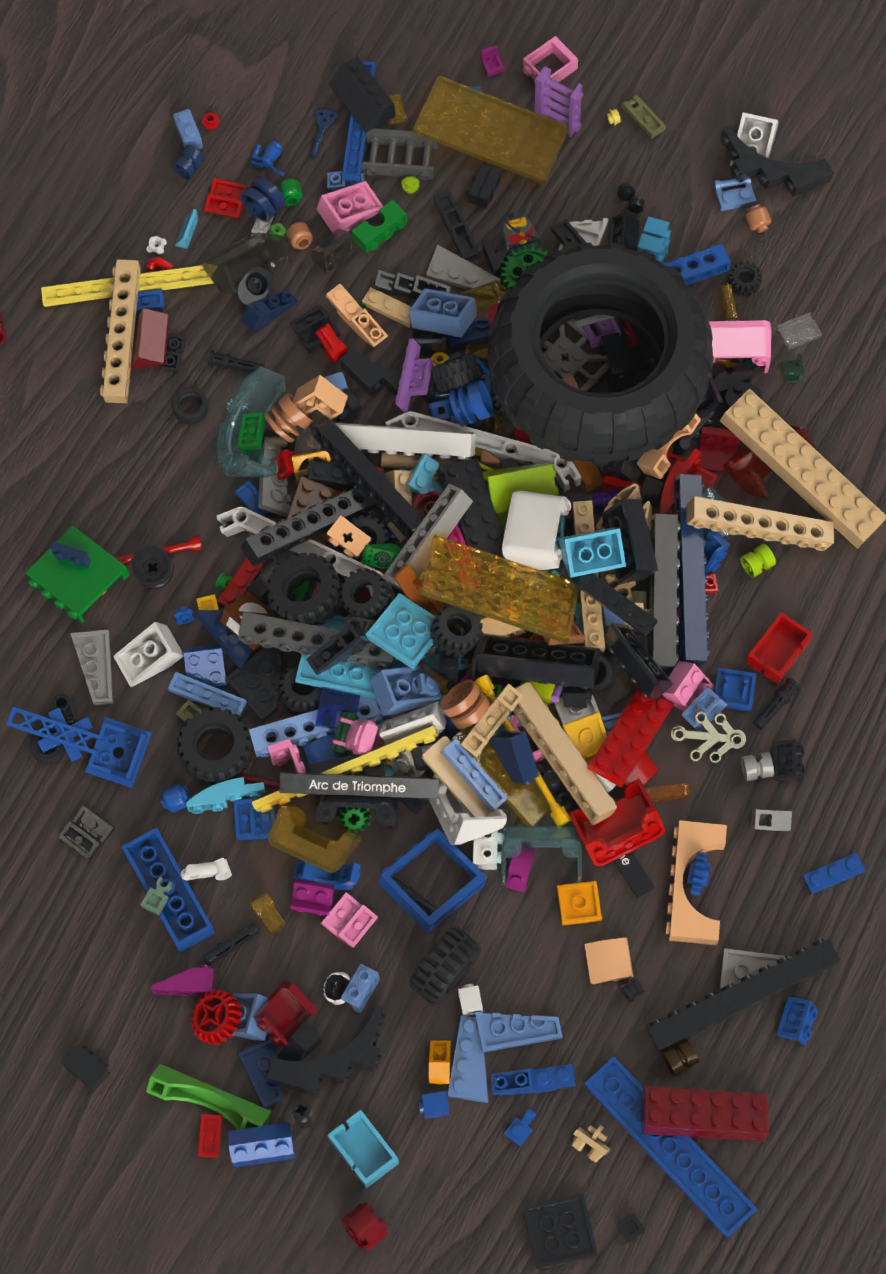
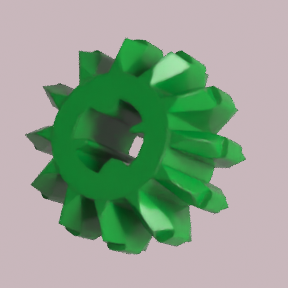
[338,807,372,834]

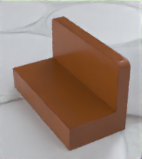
[573,459,604,493]

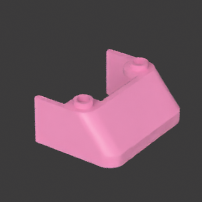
[709,320,771,373]

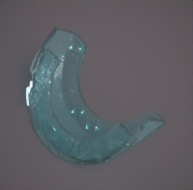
[216,366,286,478]

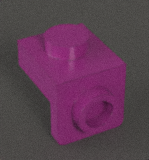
[481,45,504,77]

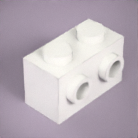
[473,830,502,870]

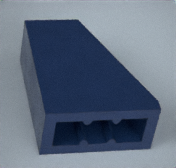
[489,731,539,785]

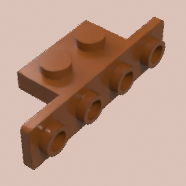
[393,564,444,616]

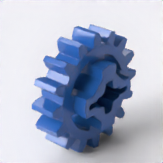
[687,851,711,896]

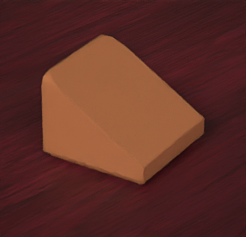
[481,450,500,470]

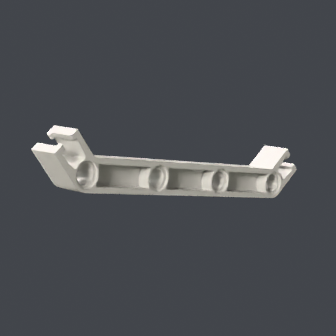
[385,411,581,492]
[217,507,395,604]

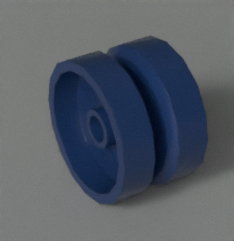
[239,176,286,223]

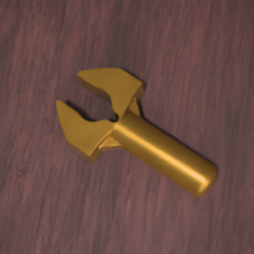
[714,358,740,371]

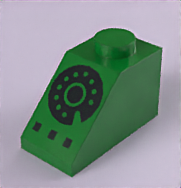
[361,543,403,570]

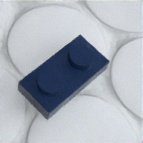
[50,541,91,567]

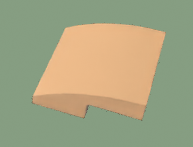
[585,938,633,984]

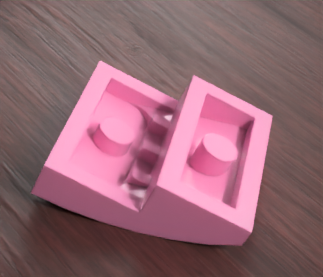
[320,892,378,948]

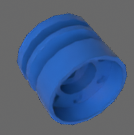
[449,379,494,427]

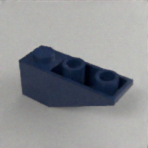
[241,289,298,332]

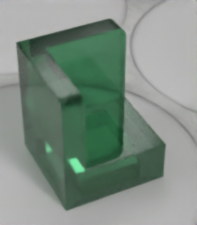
[781,353,804,382]

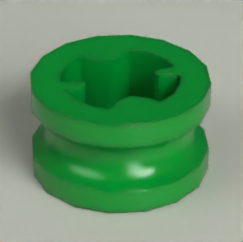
[215,572,232,591]

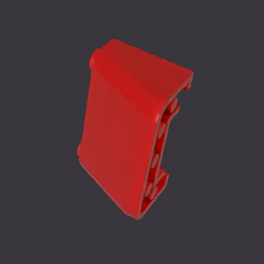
[569,778,665,866]

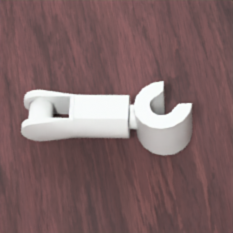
[180,858,232,881]

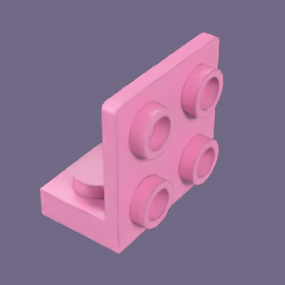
[267,739,306,773]

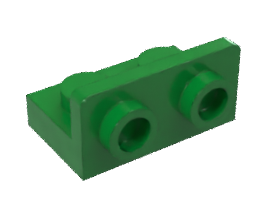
[237,413,266,455]

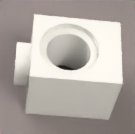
[458,984,483,1016]

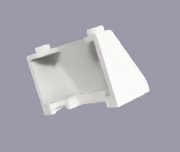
[502,491,571,573]
[429,764,507,845]

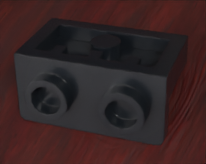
[773,739,805,782]

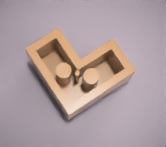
[293,375,348,420]

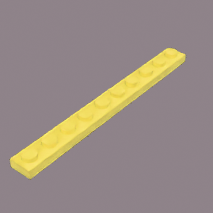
[41,263,224,307]
[252,726,439,813]

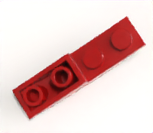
[660,448,702,515]

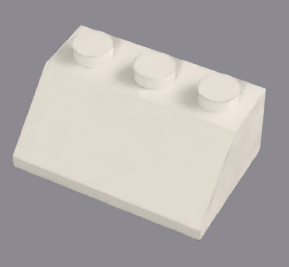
[379,702,447,744]

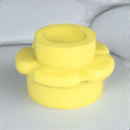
[607,109,621,126]

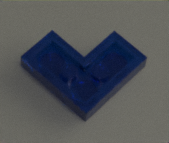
[315,687,360,729]

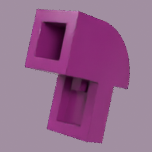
[505,843,537,893]

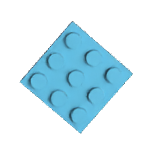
[366,593,435,669]

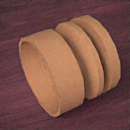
[264,393,314,443]

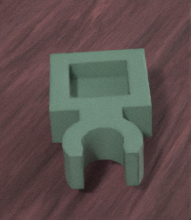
[141,877,172,916]

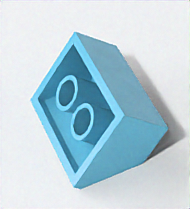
[558,527,626,577]

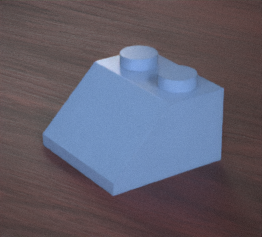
[233,994,268,1041]

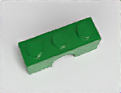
[352,200,407,254]

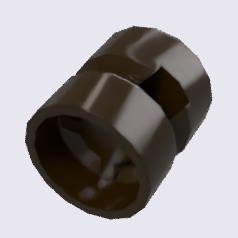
[661,1039,700,1076]

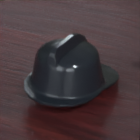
[237,267,272,305]

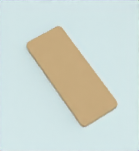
[422,736,490,817]

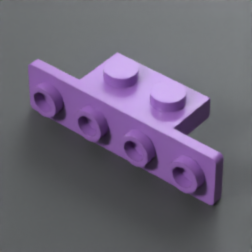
[395,339,434,412]

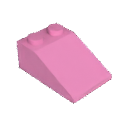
[316,181,383,233]

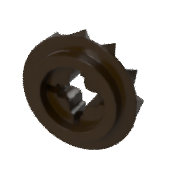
[484,409,504,436]

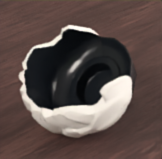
[323,972,351,1005]

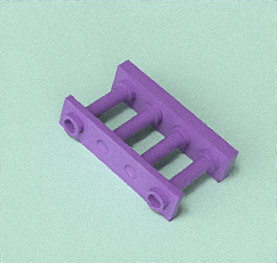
[534,66,583,137]

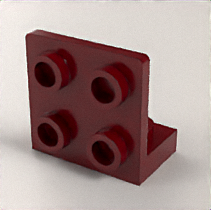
[699,426,739,474]

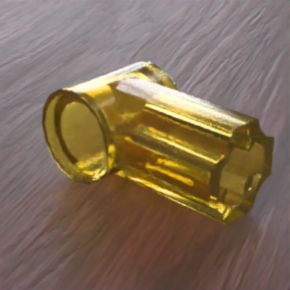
[249,892,286,934]

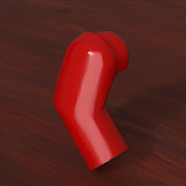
[146,257,174,272]

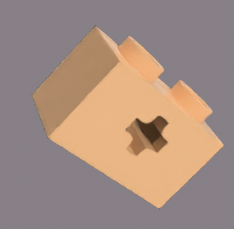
[327,515,372,559]

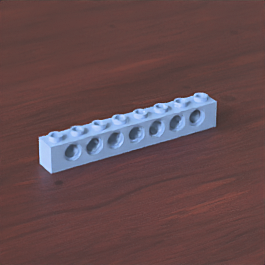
[249,697,405,757]

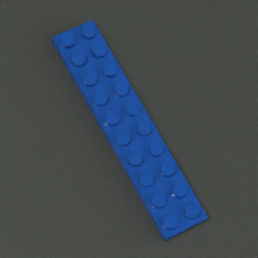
[584,1057,757,1239]

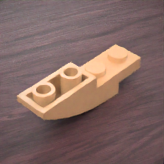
[326,283,388,348]

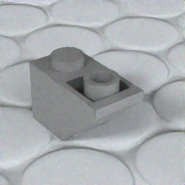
[751,808,792,831]

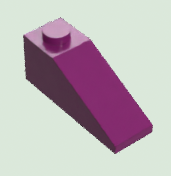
[151,965,215,996]

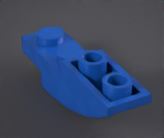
[491,1064,576,1095]

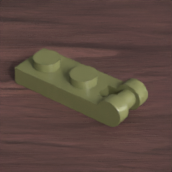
[621,94,666,139]

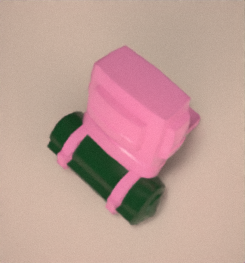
[331,711,381,755]

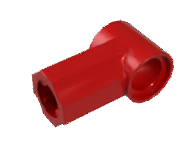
[315,323,348,363]

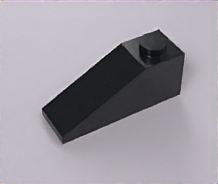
[306,624,370,675]

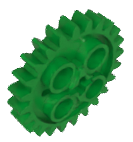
[501,246,548,290]

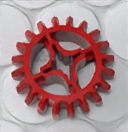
[189,990,243,1044]

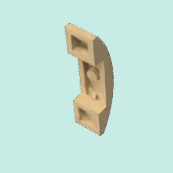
[460,684,524,757]

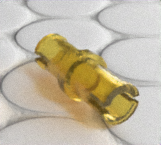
[720,284,738,321]

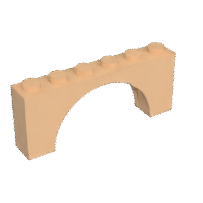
[666,820,727,945]

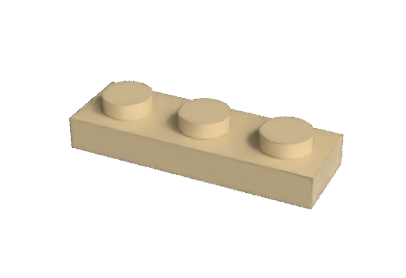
[362,287,412,328]

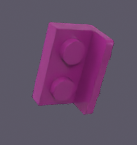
[290,879,335,916]

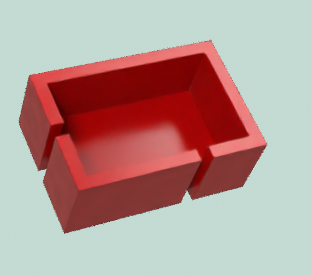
[746,612,813,685]

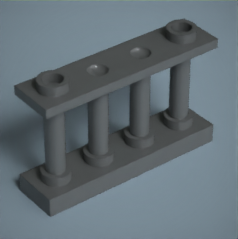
[362,128,438,180]

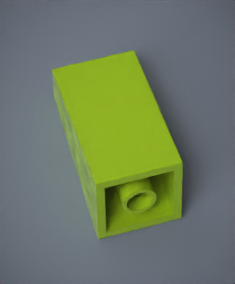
[482,462,559,513]

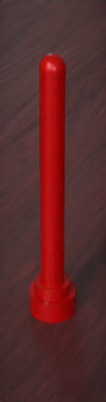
[116,535,202,564]

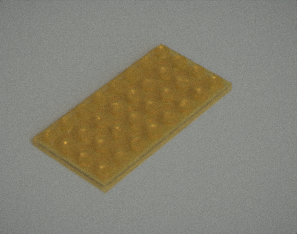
[412,75,568,185]
[419,535,579,644]

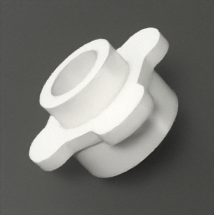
[147,236,167,255]

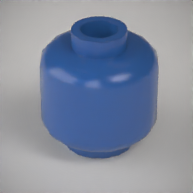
[160,784,191,813]

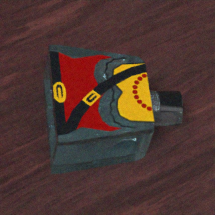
[503,212,540,256]

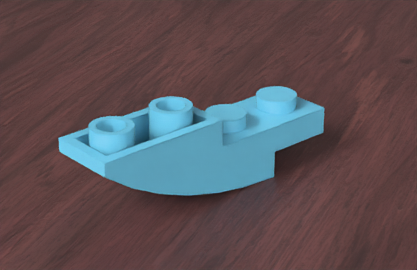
[186,777,266,814]

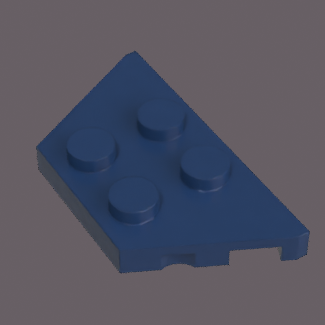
[196,610,252,669]

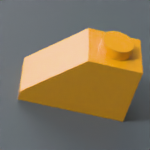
[429,1040,451,1085]

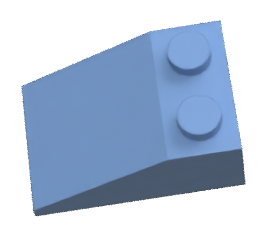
[370,666,442,716]

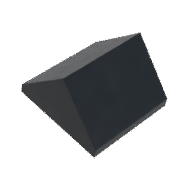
[409,329,446,355]

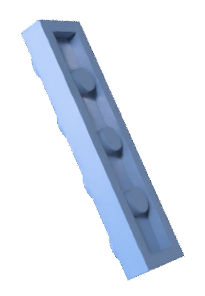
[168,672,247,716]
[440,739,508,812]

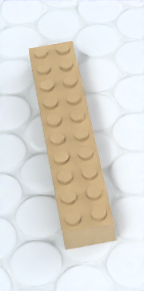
[720,388,886,549]

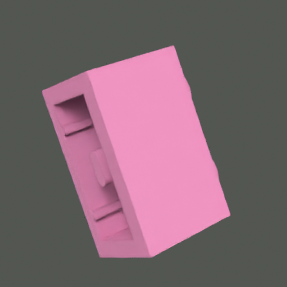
[662,661,715,712]

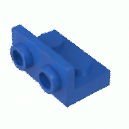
[704,530,730,574]
[777,996,817,1045]

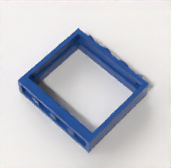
[378,828,487,934]

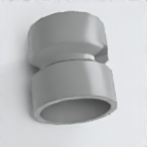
[741,752,774,781]

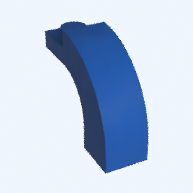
[292,858,361,890]

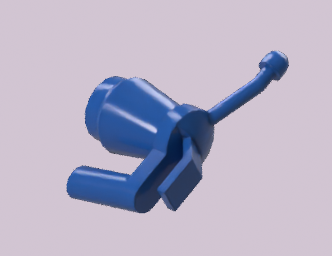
[251,141,284,177]

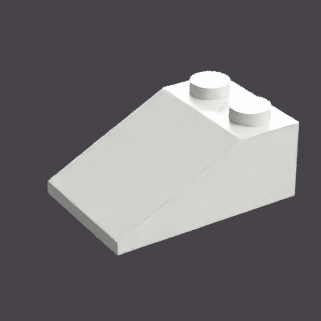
[730,113,779,166]
[113,622,184,687]

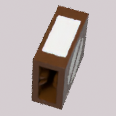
[220,591,279,651]

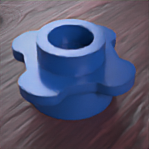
[174,607,195,625]

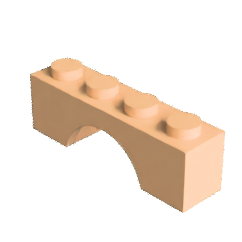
[637,414,701,479]

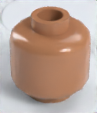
[745,204,771,233]
[287,222,313,249]

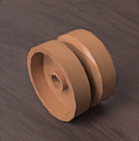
[439,680,490,729]

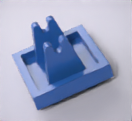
[715,667,757,712]

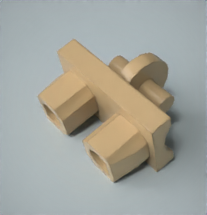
[571,1125,611,1162]

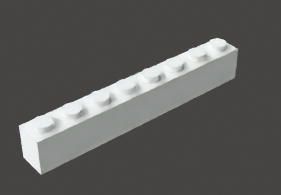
[335,423,476,460]

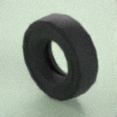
[31,730,66,764]

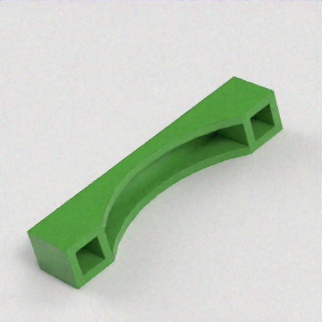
[146,1064,271,1130]

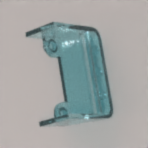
[501,826,582,885]

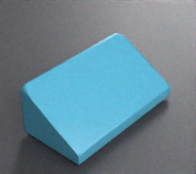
[175,209,199,249]

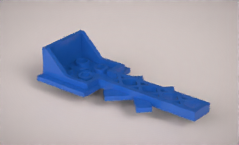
[6,707,152,788]

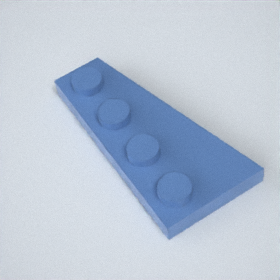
[474,1012,563,1053]
[448,1015,488,1103]

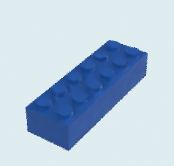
[122,828,215,953]

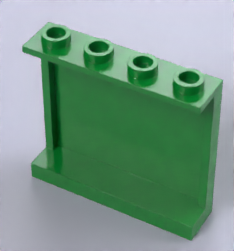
[25,526,130,623]

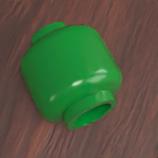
[278,178,303,206]

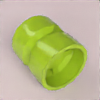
[740,544,776,578]

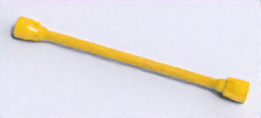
[475,675,571,828]

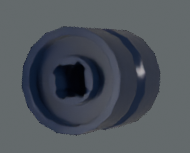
[172,145,205,180]

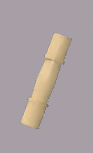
[381,452,455,472]

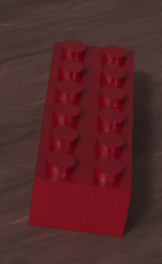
[641,1086,769,1142]

